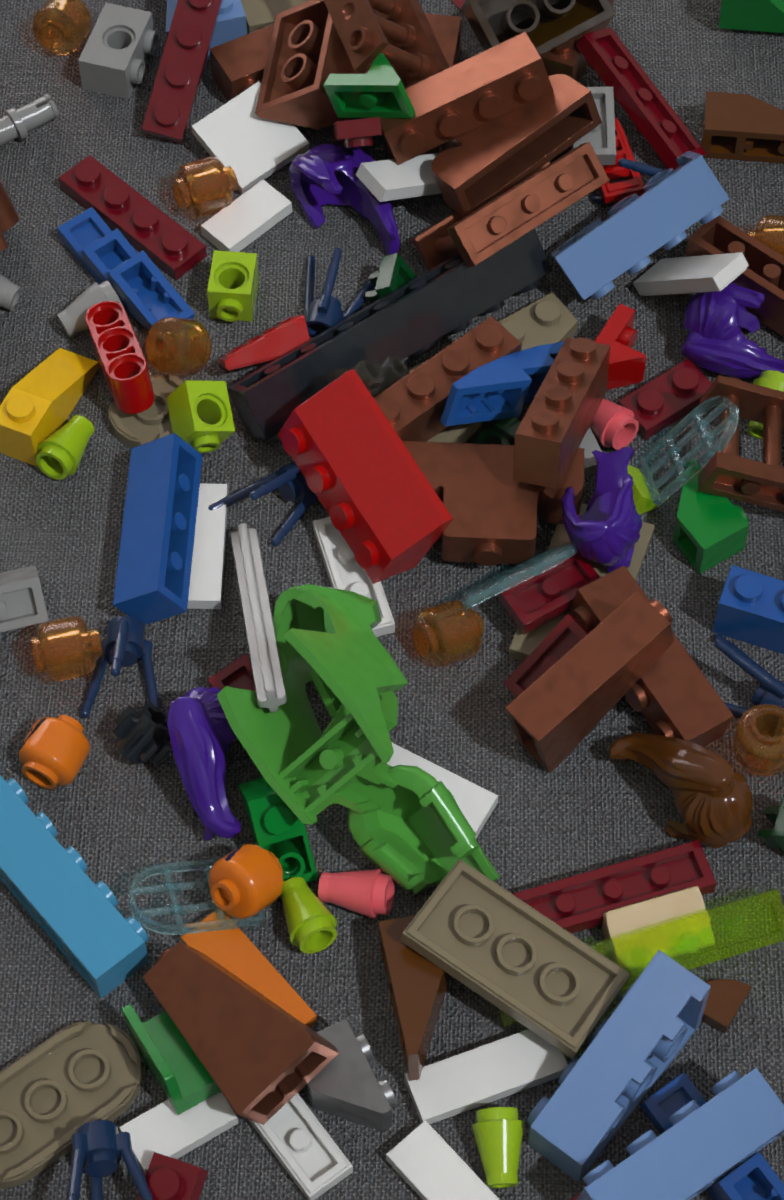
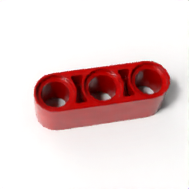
[85,301,155,414]

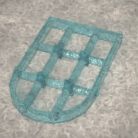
[638,396,739,506]
[461,542,577,610]
[128,858,266,935]

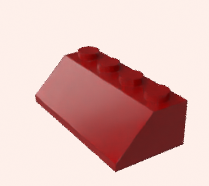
[278,369,453,584]

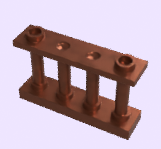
[323,0,450,87]
[411,142,610,270]
[698,375,784,512]

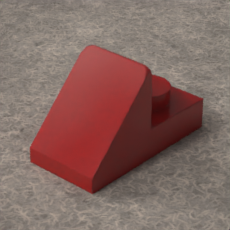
[595,303,647,390]

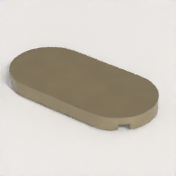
[0,1021,143,1189]

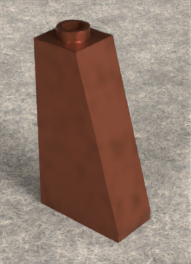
[505,591,674,773]
[143,942,339,1125]

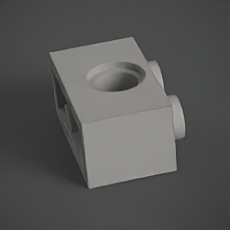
[78,2,159,99]

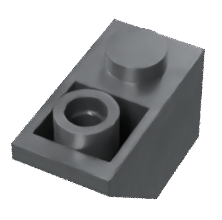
[303,1019,397,1132]

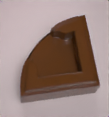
[702,979,752,1034]

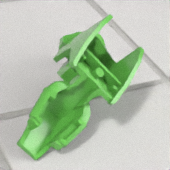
[217,584,500,894]

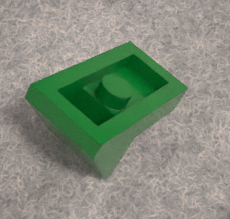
[323,52,415,119]

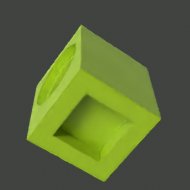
[207,250,259,322]
[166,380,235,453]

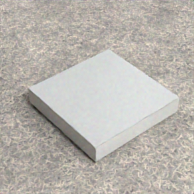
[192,81,309,194]

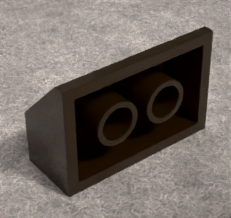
[461,0,616,56]

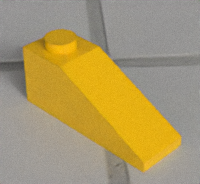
[0,348,99,467]

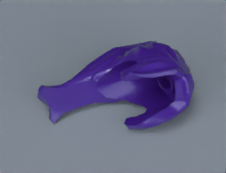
[289,143,400,255]
[681,283,784,380]
[561,447,642,573]
[167,686,241,841]

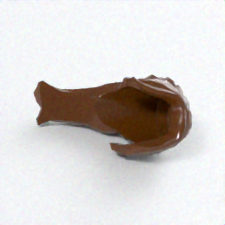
[608,732,752,849]

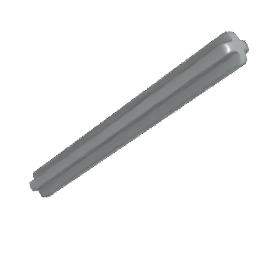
[230,523,287,713]

